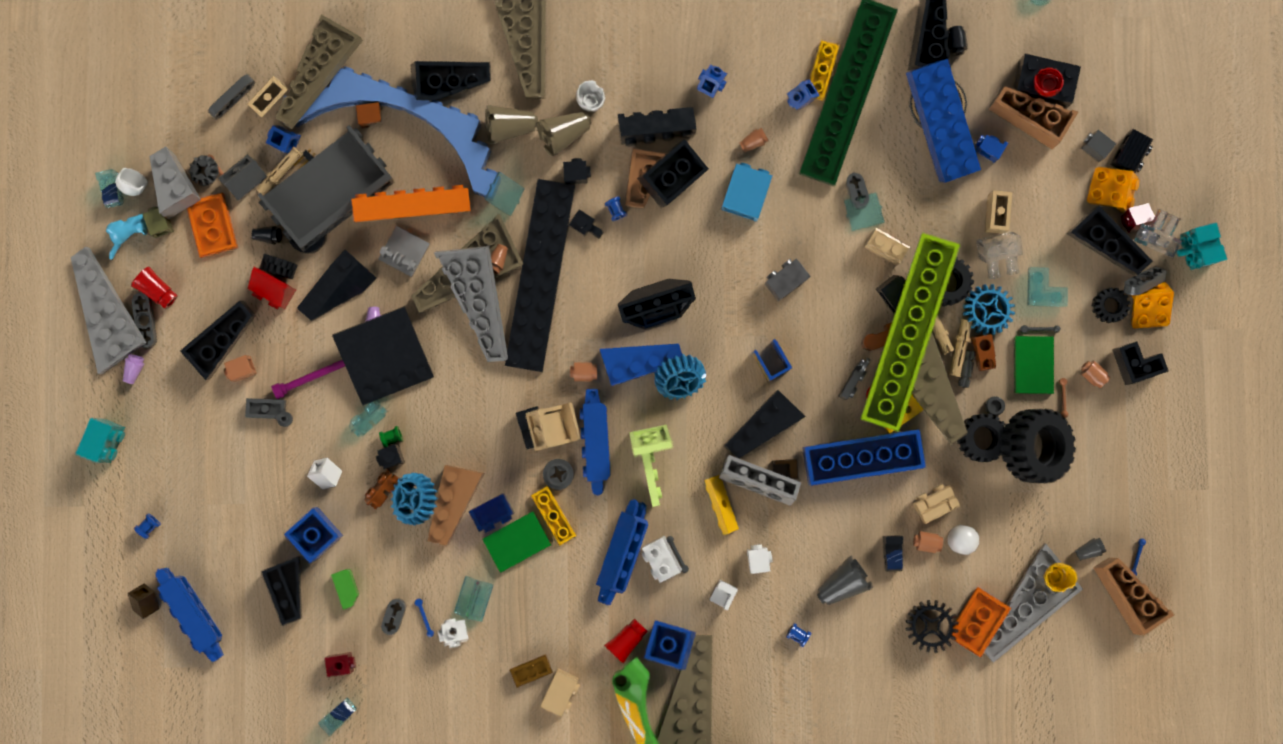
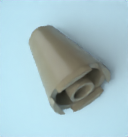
[485,105,538,144]
[536,112,591,156]

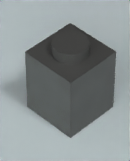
[1081,130,1116,162]

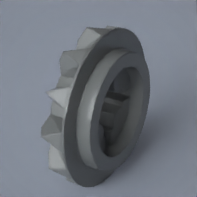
[188,155,219,186]
[543,459,574,490]

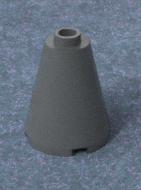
[817,555,873,605]

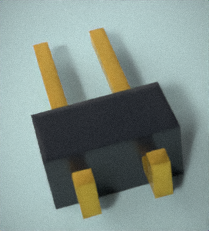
[294,149,316,169]

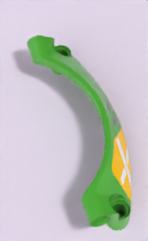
[612,657,659,744]

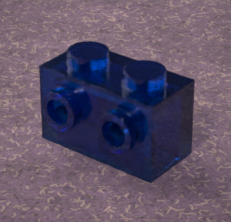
[468,493,515,533]

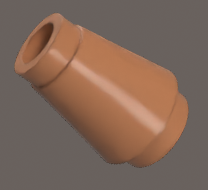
[739,128,769,152]
[490,244,508,274]

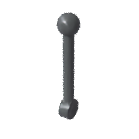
[1020,325,1061,333]
[666,536,689,573]

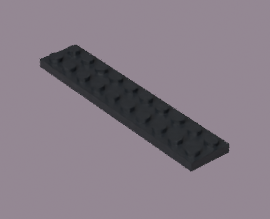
[505,179,575,372]

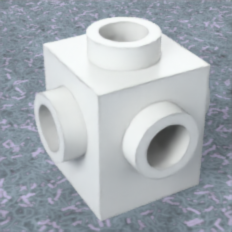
[438,618,468,648]

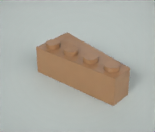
[989,86,1078,149]
[427,465,485,545]
[1093,558,1175,635]

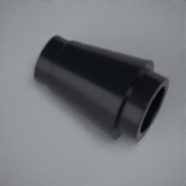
[251,226,282,245]

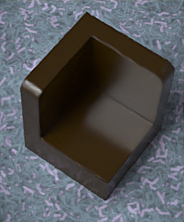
[772,459,798,479]
[127,583,160,619]

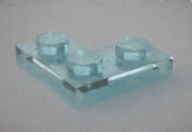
[1027,267,1068,307]

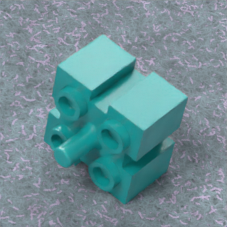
[1177,222,1228,270]

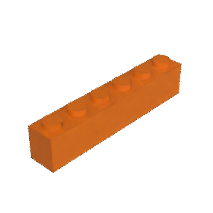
[351,185,470,222]

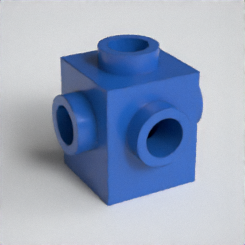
[697,64,727,98]

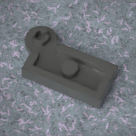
[839,357,871,400]
[245,398,293,427]

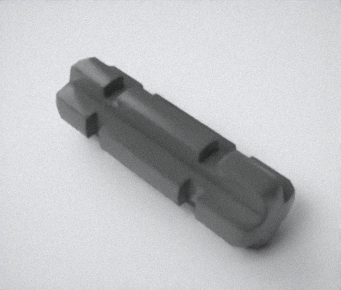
[958,350,976,388]

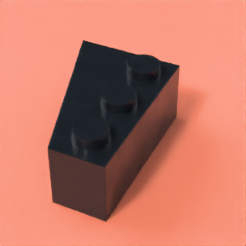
[261,556,302,626]

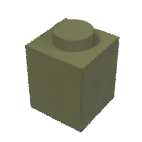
[143,206,174,238]

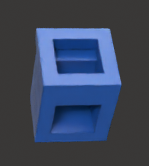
[787,80,820,110]
[266,125,301,153]
[975,135,1008,163]

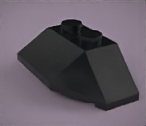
[617,279,696,329]

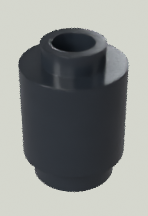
[947,26,968,56]

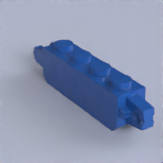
[579,389,611,496]
[596,499,648,605]
[155,567,224,662]

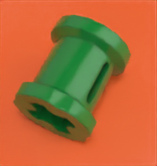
[379,426,403,448]

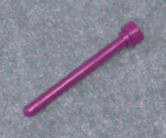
[271,360,345,400]

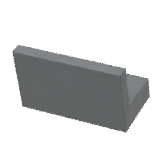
[218,154,267,200]

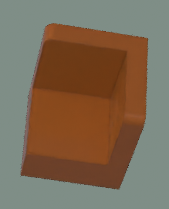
[356,102,382,128]

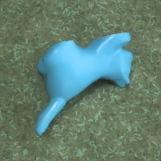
[106,213,148,260]

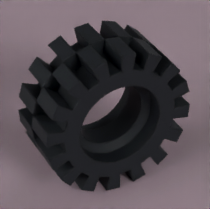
[259,254,297,280]
[1092,287,1131,323]

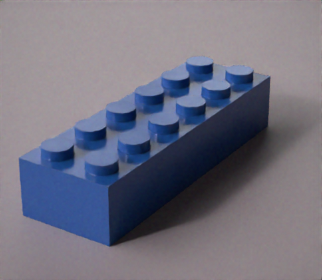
[906,59,981,183]
[802,429,926,486]

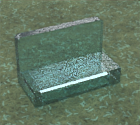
[454,576,494,622]

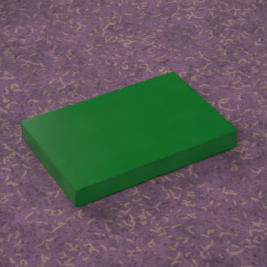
[1014,336,1054,394]
[482,511,551,573]

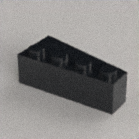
[908,0,951,71]
[617,107,697,147]
[1066,206,1153,275]
[180,301,256,380]
[723,390,806,459]

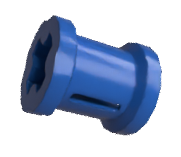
[605,197,627,221]
[134,514,161,539]
[786,623,811,648]

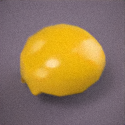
[1044,563,1077,593]

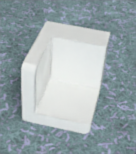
[307,458,342,489]
[710,579,738,610]

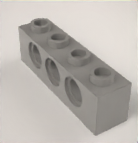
[719,455,801,506]

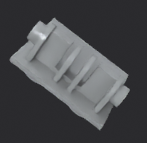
[378,226,430,277]

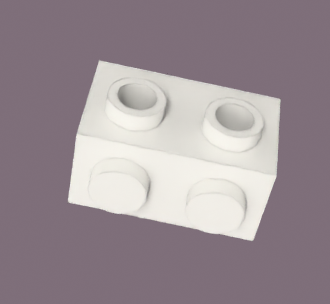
[641,536,682,583]

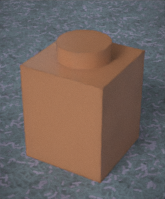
[224,355,257,382]

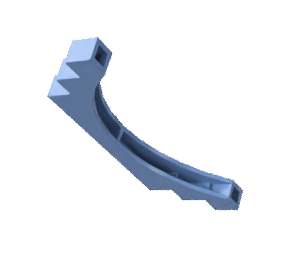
[284,66,501,200]

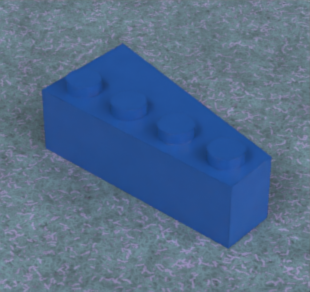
[600,343,682,386]

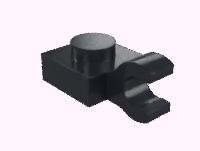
[569,209,603,239]

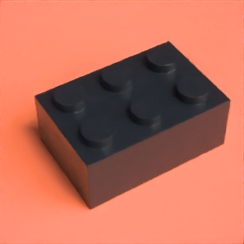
[1013,54,1081,108]
[637,139,709,208]

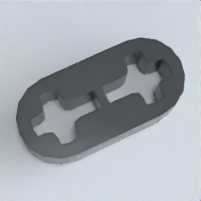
[846,173,869,209]
[381,598,406,635]

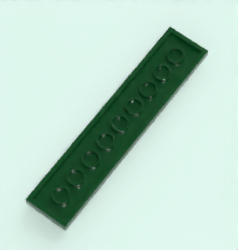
[799,0,898,187]

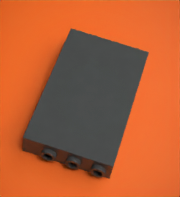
[258,125,394,252]

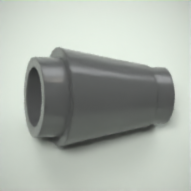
[1075,538,1106,561]

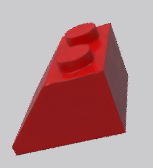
[247,266,296,310]

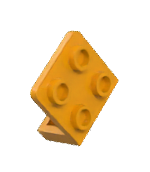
[1087,167,1140,214]
[1131,282,1174,329]

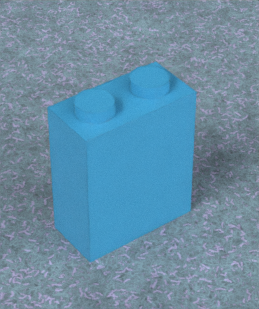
[721,163,773,222]

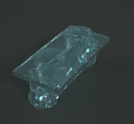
[349,400,388,437]

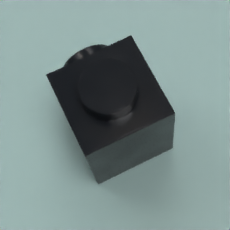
[563,158,591,184]
[376,444,405,469]

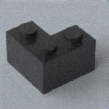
[1112,341,1169,385]

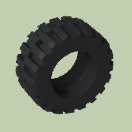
[1000,409,1076,483]

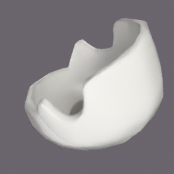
[576,81,605,112]
[115,168,148,196]
[947,525,979,555]

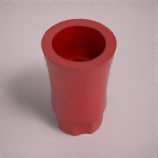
[131,266,178,309]
[604,619,648,664]

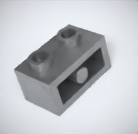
[765,258,811,302]

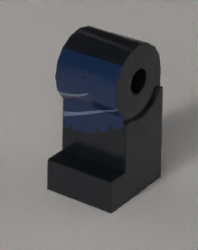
[883,535,903,572]

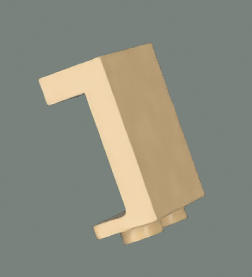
[525,402,581,451]

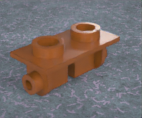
[364,469,399,509]

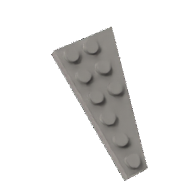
[434,246,508,362]
[71,247,146,374]
[984,543,1083,662]

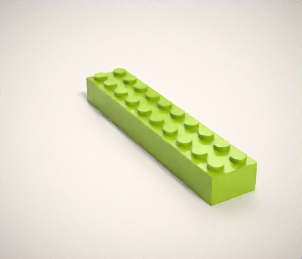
[860,233,960,431]

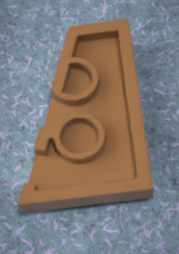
[624,148,665,209]

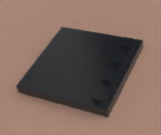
[332,306,434,406]

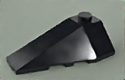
[411,61,491,100]
[297,250,377,321]

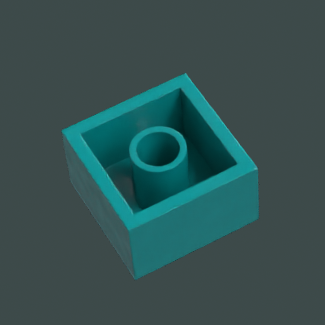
[76,418,125,463]

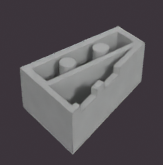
[149,147,201,219]

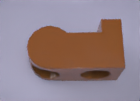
[862,322,892,351]
[970,334,996,371]

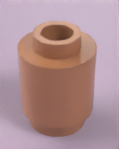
[1081,360,1110,388]
[570,362,597,382]
[913,531,943,553]

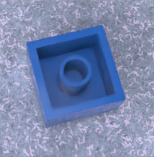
[284,507,343,563]
[644,620,696,670]

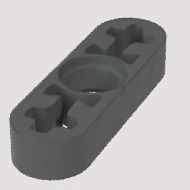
[208,74,255,120]
[1124,267,1167,295]
[132,293,157,348]

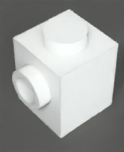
[747,544,773,574]

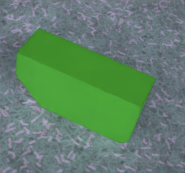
[331,569,359,610]

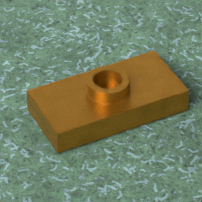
[510,654,553,688]

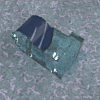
[95,169,124,208]
[318,697,358,736]

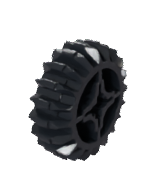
[906,600,959,653]

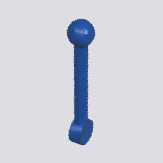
[1131,539,1146,576]
[415,599,434,637]

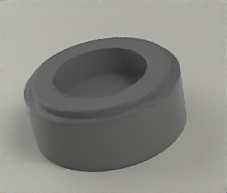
[985,396,1005,416]

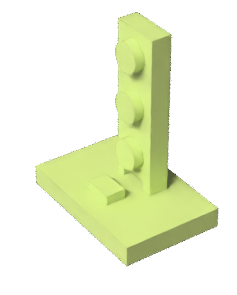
[629,424,673,507]

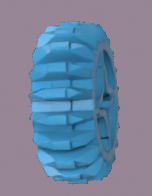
[963,284,1015,335]
[654,354,706,401]
[390,473,438,525]

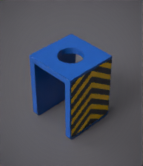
[752,339,792,382]

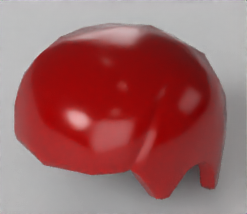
[1034,68,1064,97]

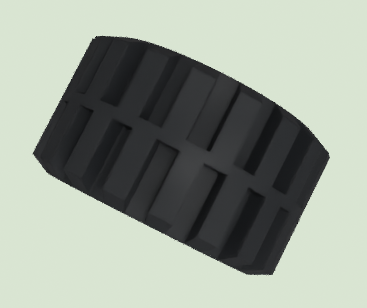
[941,257,974,306]
[957,414,1006,462]

